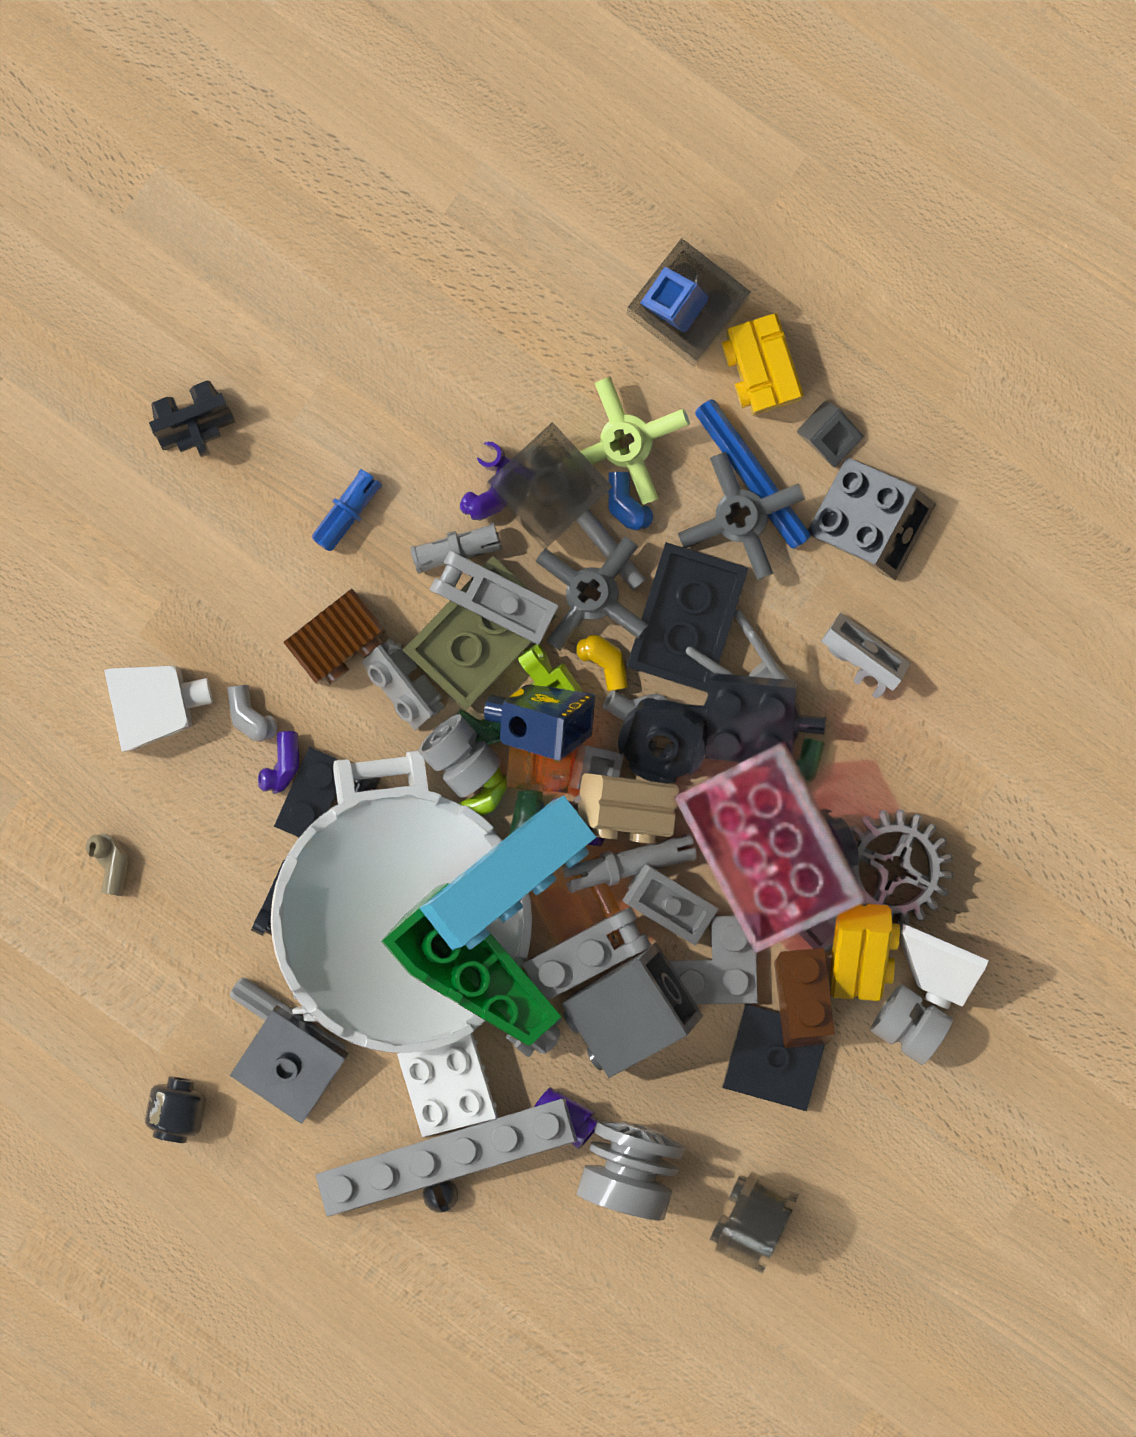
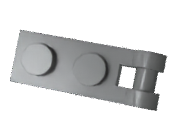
[429,551,559,645]
[522,906,651,1000]

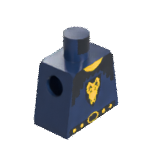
[484,684,596,761]

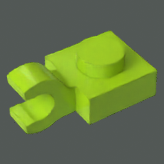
[518,644,583,692]

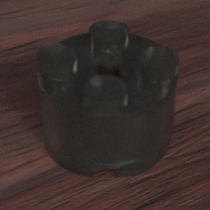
[710,1171,800,1274]

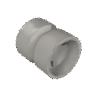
[418,714,501,797]
[870,984,953,1065]

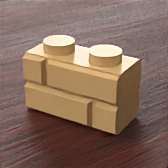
[577,773,679,844]

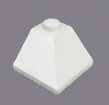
[897,921,989,1009]

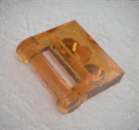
[529,856,624,946]

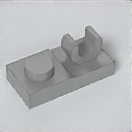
[821,612,911,698]
[622,863,718,946]

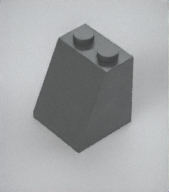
[562,942,703,1078]

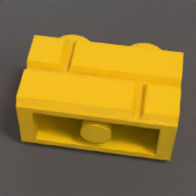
[721,313,804,416]
[829,902,900,1001]

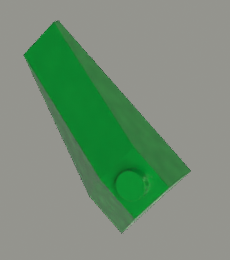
[381,883,562,1046]

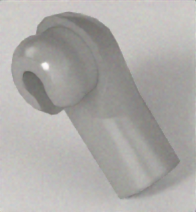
[227,685,277,742]

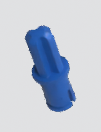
[312,469,383,551]

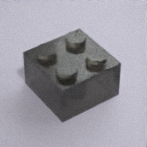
[627,238,751,367]
[486,422,612,551]

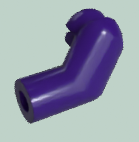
[258,731,300,794]

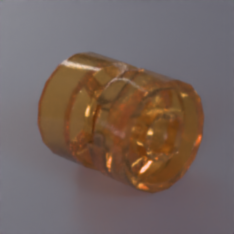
[507,746,571,793]

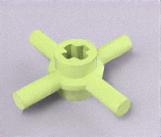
[564,377,690,505]

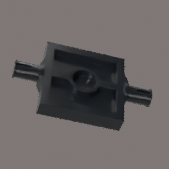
[679,673,827,767]

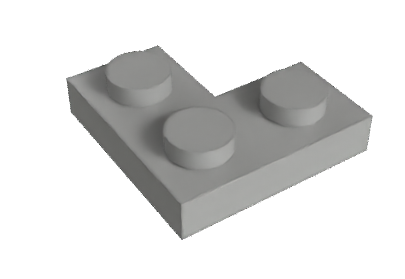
[668,915,757,1004]

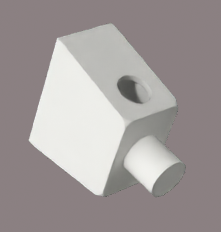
[104,666,213,752]

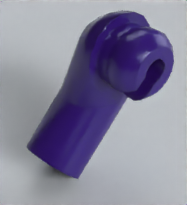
[460,468,518,521]

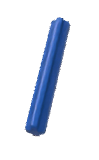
[695,399,810,549]

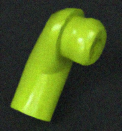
[458,767,508,816]

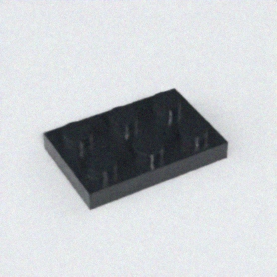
[626,542,749,693]

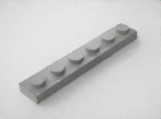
[315,1099,578,1217]

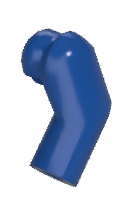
[608,472,653,531]

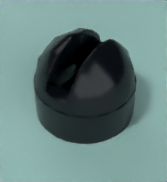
[423,1180,458,1213]

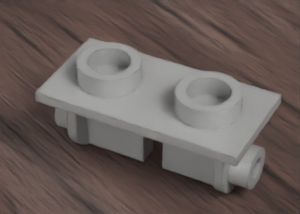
[362,639,444,731]

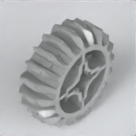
[841,809,953,925]

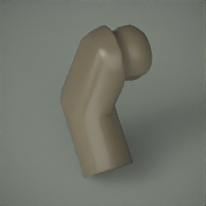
[86,833,129,896]

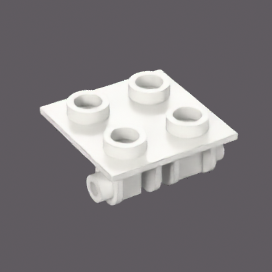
[397,1034,498,1137]

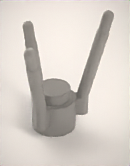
[686,610,791,680]

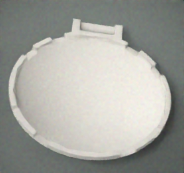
[271,751,532,1053]

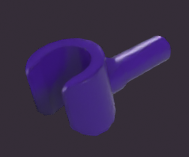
[477,441,538,483]

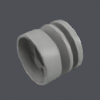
[577,1121,685,1221]

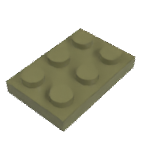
[403,556,556,711]

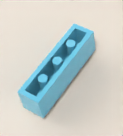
[420,796,596,950]

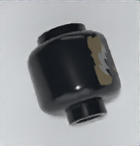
[145,1076,206,1143]

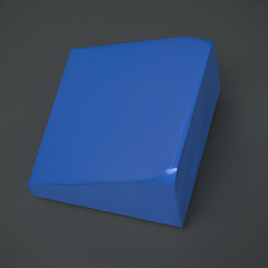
[640,267,708,332]

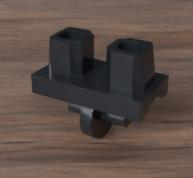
[149,380,236,458]

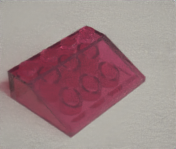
[674,741,867,953]

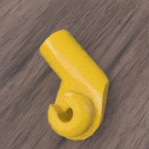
[576,635,629,691]

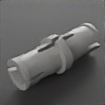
[410,523,502,574]

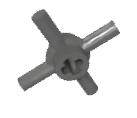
[678,452,805,580]
[536,536,649,651]

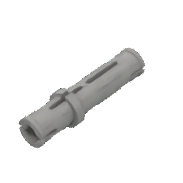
[563,833,696,893]

